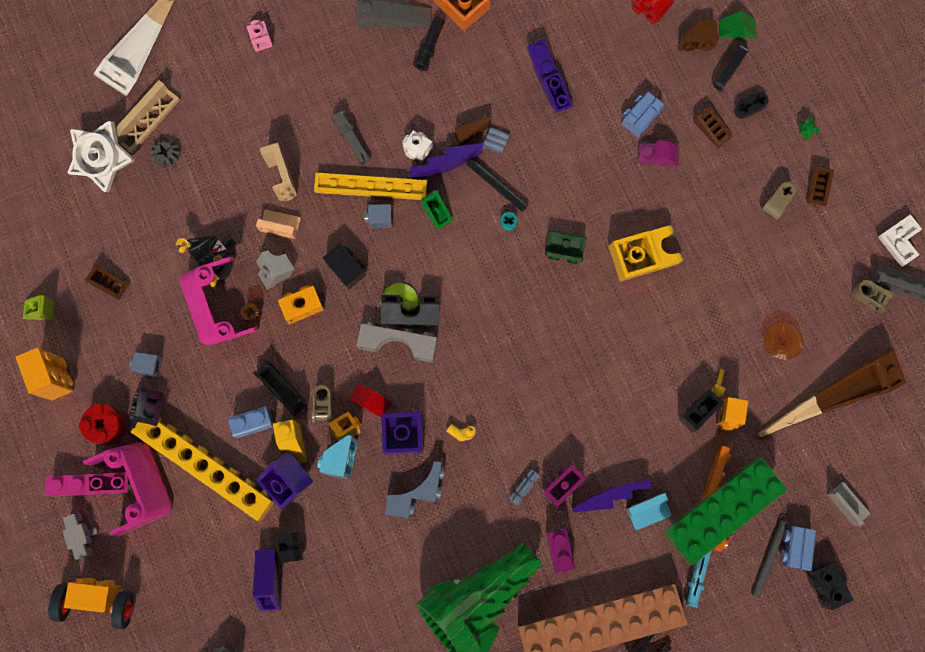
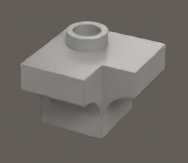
[256,250,295,289]

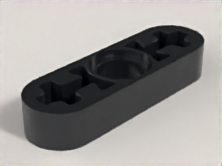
[713,45,750,92]

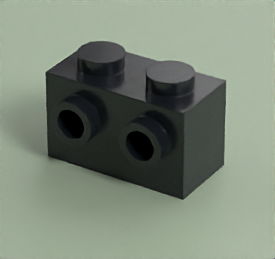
[322,243,366,290]
[807,562,854,610]

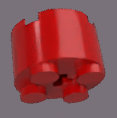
[632,0,674,25]
[78,404,126,445]

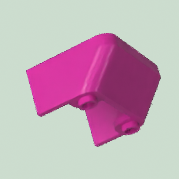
[180,257,258,345]
[83,442,173,535]

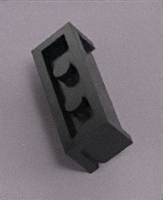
[253,360,308,417]

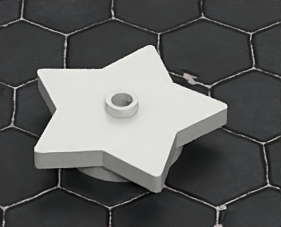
[68,121,135,192]

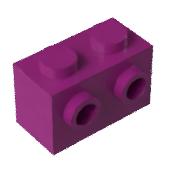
[542,464,586,507]

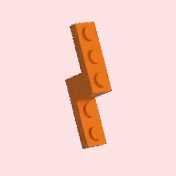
[701,446,731,552]

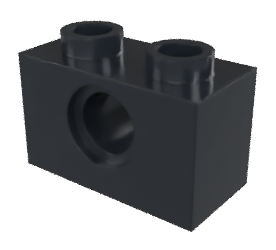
[678,389,724,433]

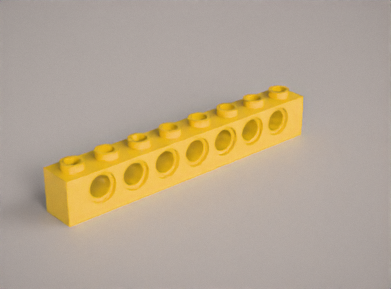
[131,417,274,521]

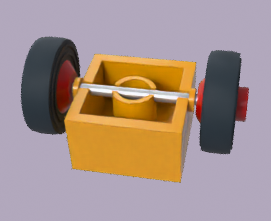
[48,577,134,629]

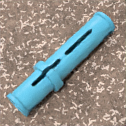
[685,550,712,608]

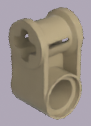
[762,182,796,220]
[852,280,893,313]
[312,385,334,423]

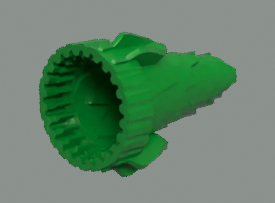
[416,542,542,652]

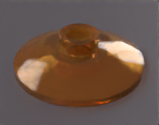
[764,322,803,360]

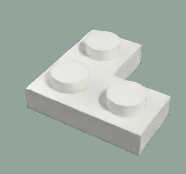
[878,215,922,267]

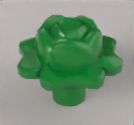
[799,118,820,140]

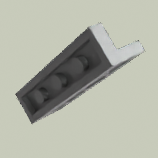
[872,265,925,302]

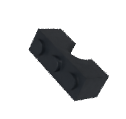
[381,295,440,327]

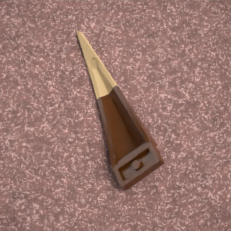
[757,348,906,437]

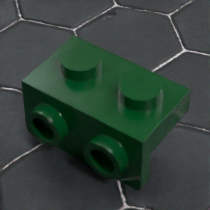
[545,230,587,264]

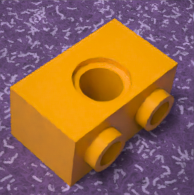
[278,285,324,324]
[716,397,748,431]

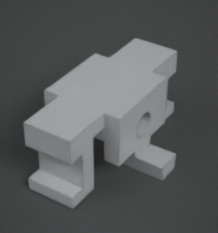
[63,514,98,560]

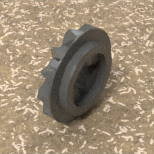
[149,138,180,167]

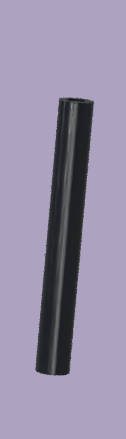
[466,158,528,212]

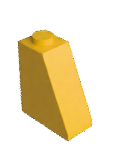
[273,420,307,464]

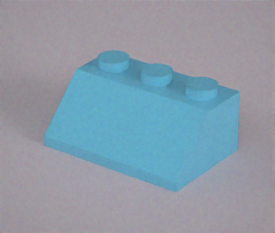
[317,435,358,479]

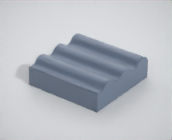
[483,127,510,154]

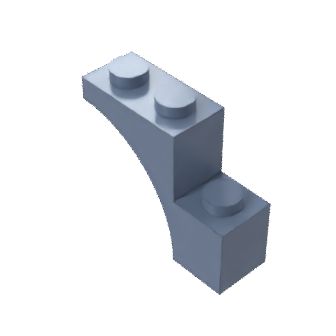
[385,461,445,518]

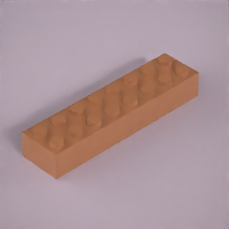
[518,584,688,652]

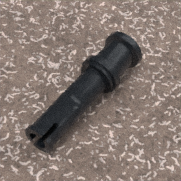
[413,17,445,71]

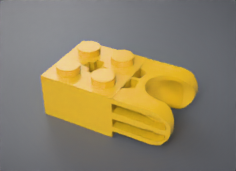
[608,226,683,282]

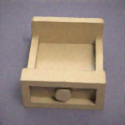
[260,143,297,201]

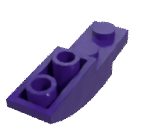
[526,39,573,114]

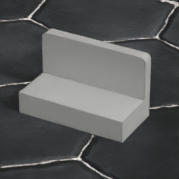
[827,482,871,526]

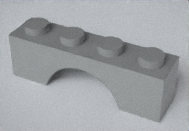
[357,322,438,363]

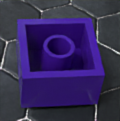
[381,412,424,455]
[256,451,314,510]

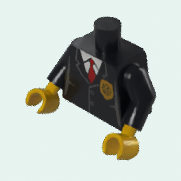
[175,235,237,287]

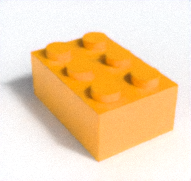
[16,347,74,401]

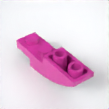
[45,472,128,497]

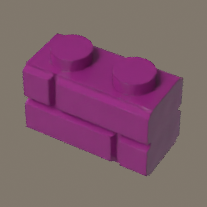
[546,529,576,573]

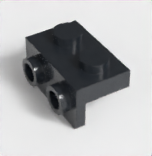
[128,387,164,428]

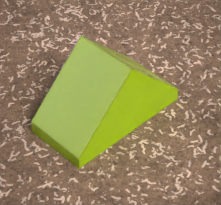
[23,295,55,320]

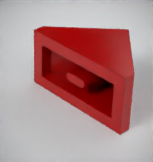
[349,384,392,418]

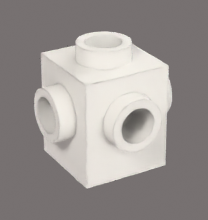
[402,131,433,163]

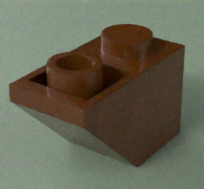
[678,20,718,52]

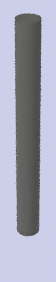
[752,520,788,598]

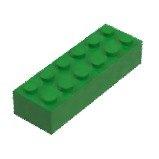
[662,457,787,565]

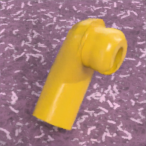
[446,424,476,441]

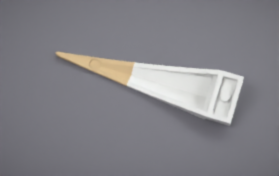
[93,0,174,96]

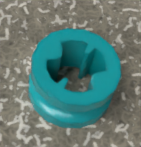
[500,212,517,231]

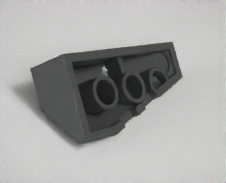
[357,0,431,28]

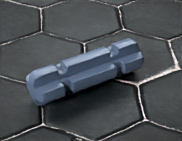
[509,469,540,505]

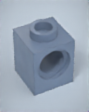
[365,204,392,228]
[129,352,163,377]

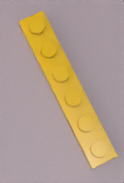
[314,173,427,200]

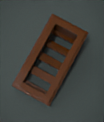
[694,106,733,149]
[455,116,491,146]
[807,166,834,207]
[85,265,129,300]

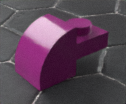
[638,141,680,166]

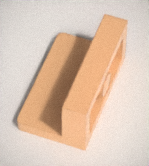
[256,210,301,239]

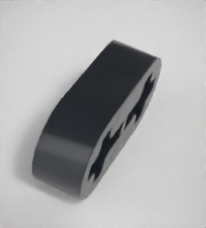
[734,92,769,119]

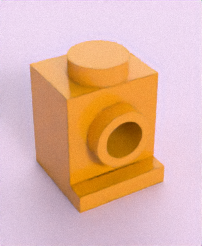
[328,411,361,442]

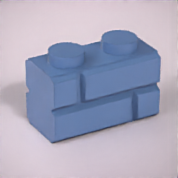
[622,92,664,137]
[228,406,274,439]
[780,526,816,571]

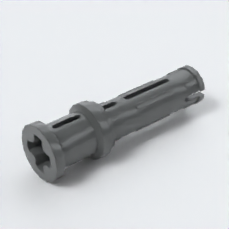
[331,111,370,165]

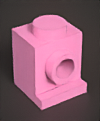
[247,20,273,52]

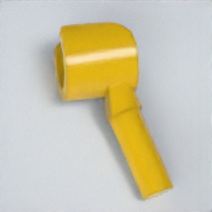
[711,369,726,397]

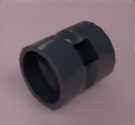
[275,532,303,563]

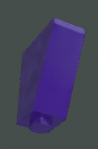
[253,547,281,611]

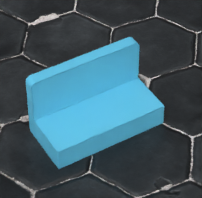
[626,493,672,530]

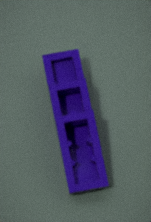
[410,143,482,179]
[572,480,651,513]

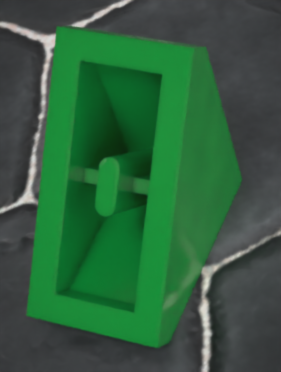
[718,11,756,38]
[420,190,453,230]

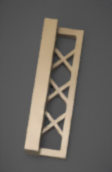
[115,80,180,154]

